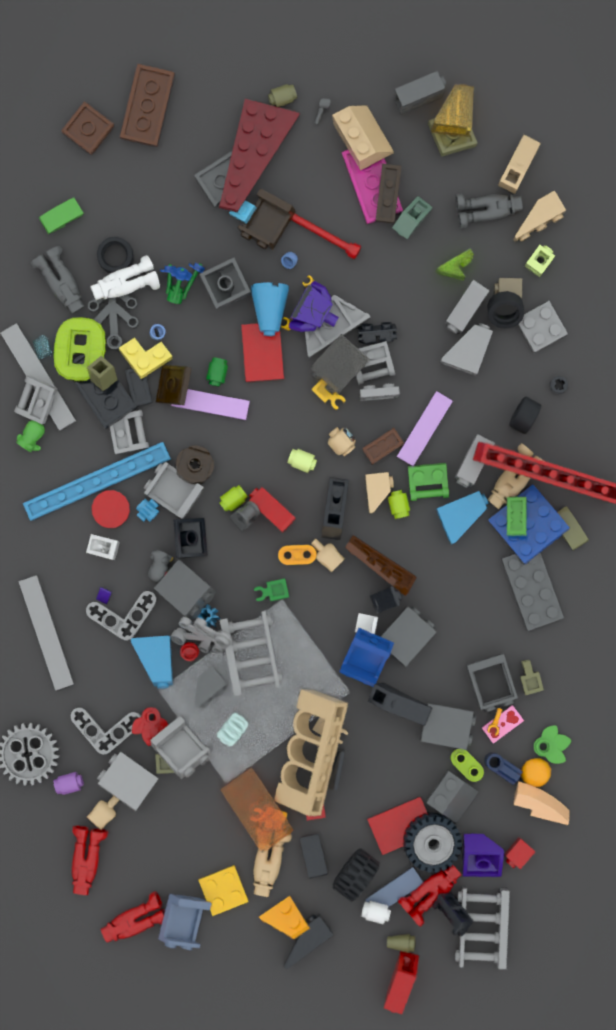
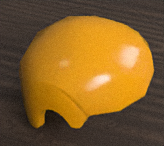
[521,758,551,787]

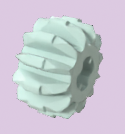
[217,713,248,747]

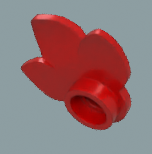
[132,707,168,746]

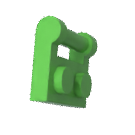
[408,463,449,501]

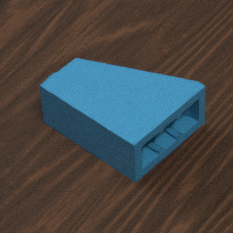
[436,491,488,545]
[131,636,173,689]

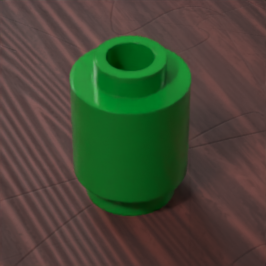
[206,357,228,387]

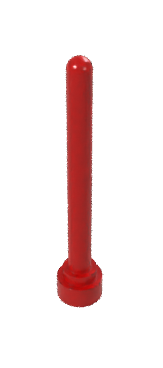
[291,214,362,260]

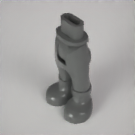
[455,193,523,229]
[30,245,84,314]

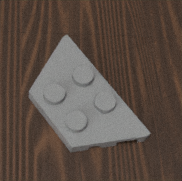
[305,295,371,358]

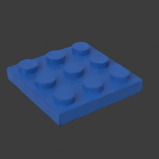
[488,485,570,564]

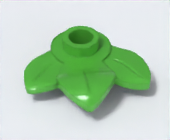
[533,725,571,764]

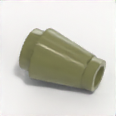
[387,934,416,953]

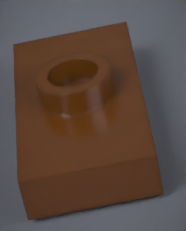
[362,428,405,465]

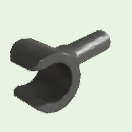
[314,98,330,125]

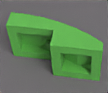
[39,197,84,234]

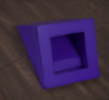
[96,587,112,604]

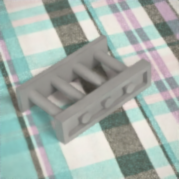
[220,611,283,696]
[455,886,510,969]

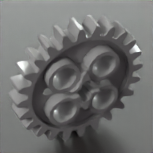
[0,722,60,786]

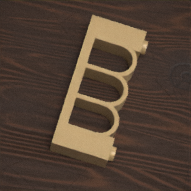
[274,689,348,816]

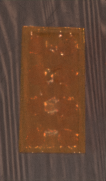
[220,767,294,853]

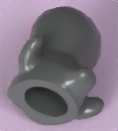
[148,550,173,583]

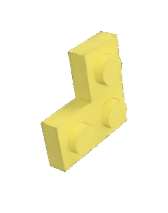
[119,338,172,379]

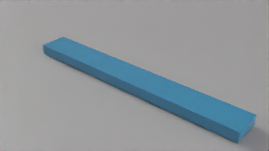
[23,442,171,521]

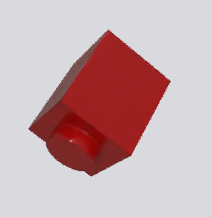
[504,837,535,869]

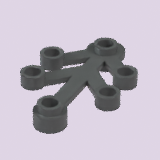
[88,294,139,350]

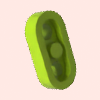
[451,748,484,782]

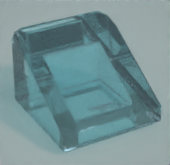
[33,335,52,359]

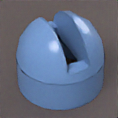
[281,252,298,269]
[149,324,165,340]

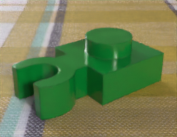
[254,579,289,601]

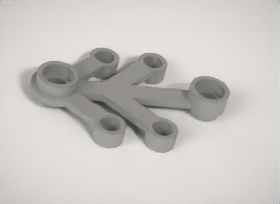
[170,617,233,654]

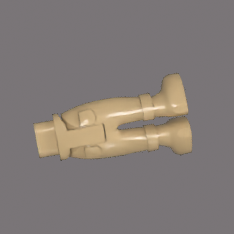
[487,443,543,509]
[253,827,292,897]

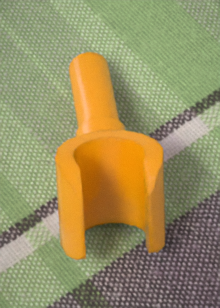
[487,708,502,736]

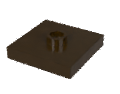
[156,365,192,406]

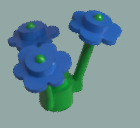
[160,262,205,304]

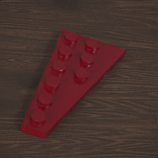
[219,99,300,212]

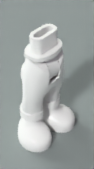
[90,255,160,300]

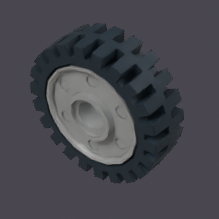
[403,813,462,873]

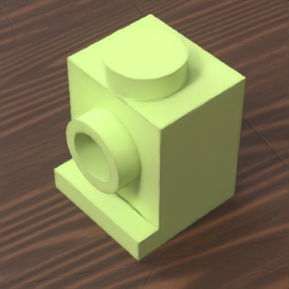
[525,245,555,277]

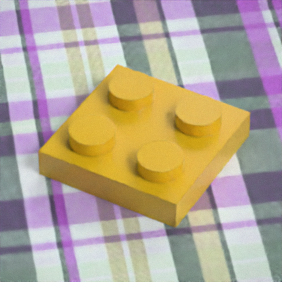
[199,865,249,916]

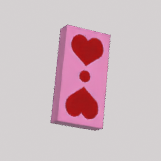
[482,705,524,743]

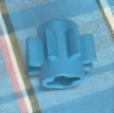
[136,498,160,522]
[197,604,220,627]

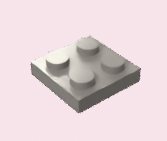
[518,301,568,353]
[359,384,400,401]

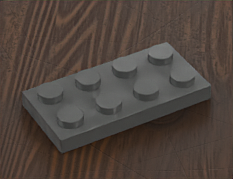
[501,553,564,631]

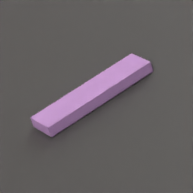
[171,389,250,420]
[397,391,453,466]

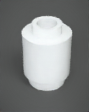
[361,901,391,924]

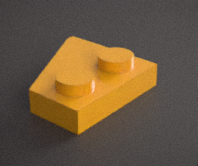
[259,896,310,939]

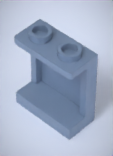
[158,894,211,950]

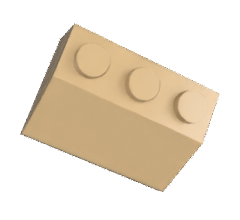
[332,105,394,171]

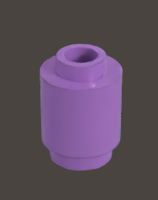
[54,772,84,795]

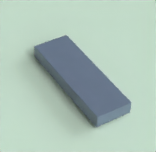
[365,867,423,907]

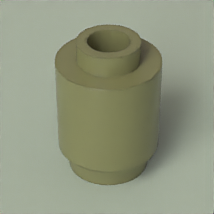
[268,84,297,107]

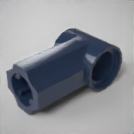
[484,752,523,785]

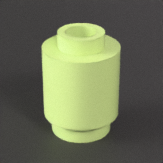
[287,449,317,473]

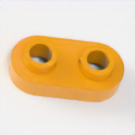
[278,545,316,565]

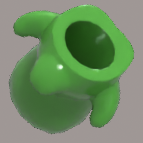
[16,420,45,452]

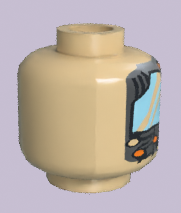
[327,427,356,456]

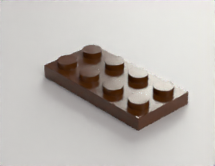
[120,64,175,147]

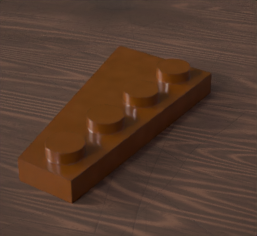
[345,535,417,597]

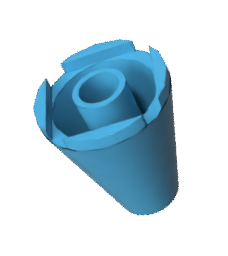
[251,283,289,336]

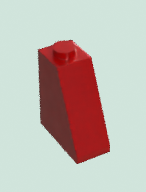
[249,487,296,533]
[384,951,419,1014]

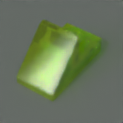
[436,249,474,280]

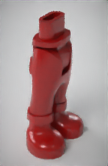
[72,825,108,895]
[397,865,461,927]
[101,891,165,943]

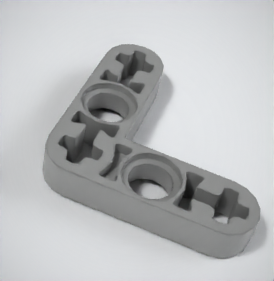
[86,591,157,640]
[71,707,141,754]

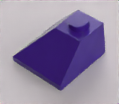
[463,833,504,877]

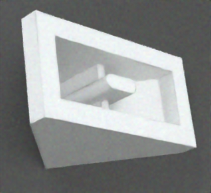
[86,534,120,560]

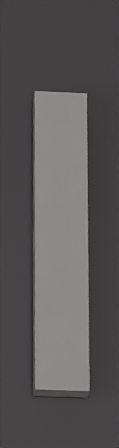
[0,323,76,431]
[18,575,74,691]

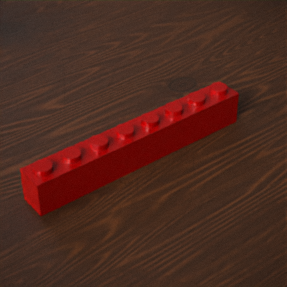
[473,442,616,504]

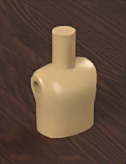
[311,539,345,572]
[87,796,119,830]

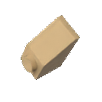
[365,472,394,514]

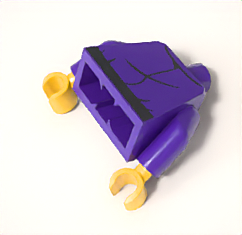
[280,276,339,332]

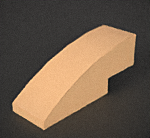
[514,781,570,825]

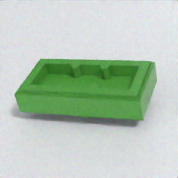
[507,497,527,536]

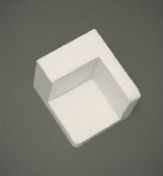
[355,613,378,634]

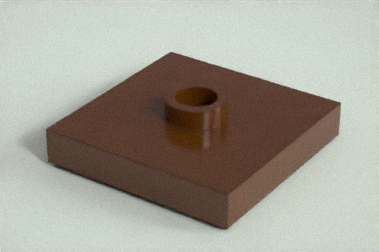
[61,101,115,155]

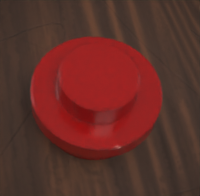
[180,642,199,661]

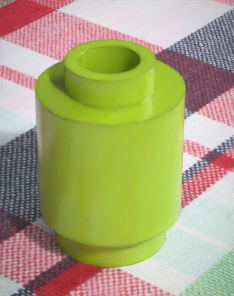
[219,485,248,512]
[388,490,410,519]

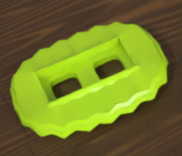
[54,317,106,381]

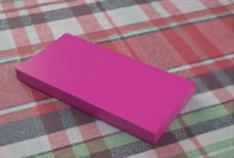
[342,150,403,224]

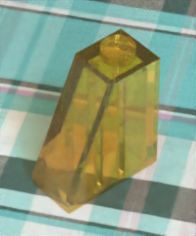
[431,84,474,137]

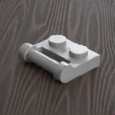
[350,341,395,385]
[14,376,58,424]
[110,410,149,454]

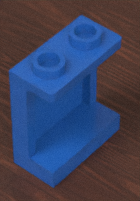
[339,627,394,687]

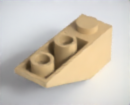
[498,135,541,194]
[513,190,566,242]

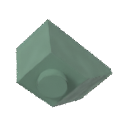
[392,196,433,239]

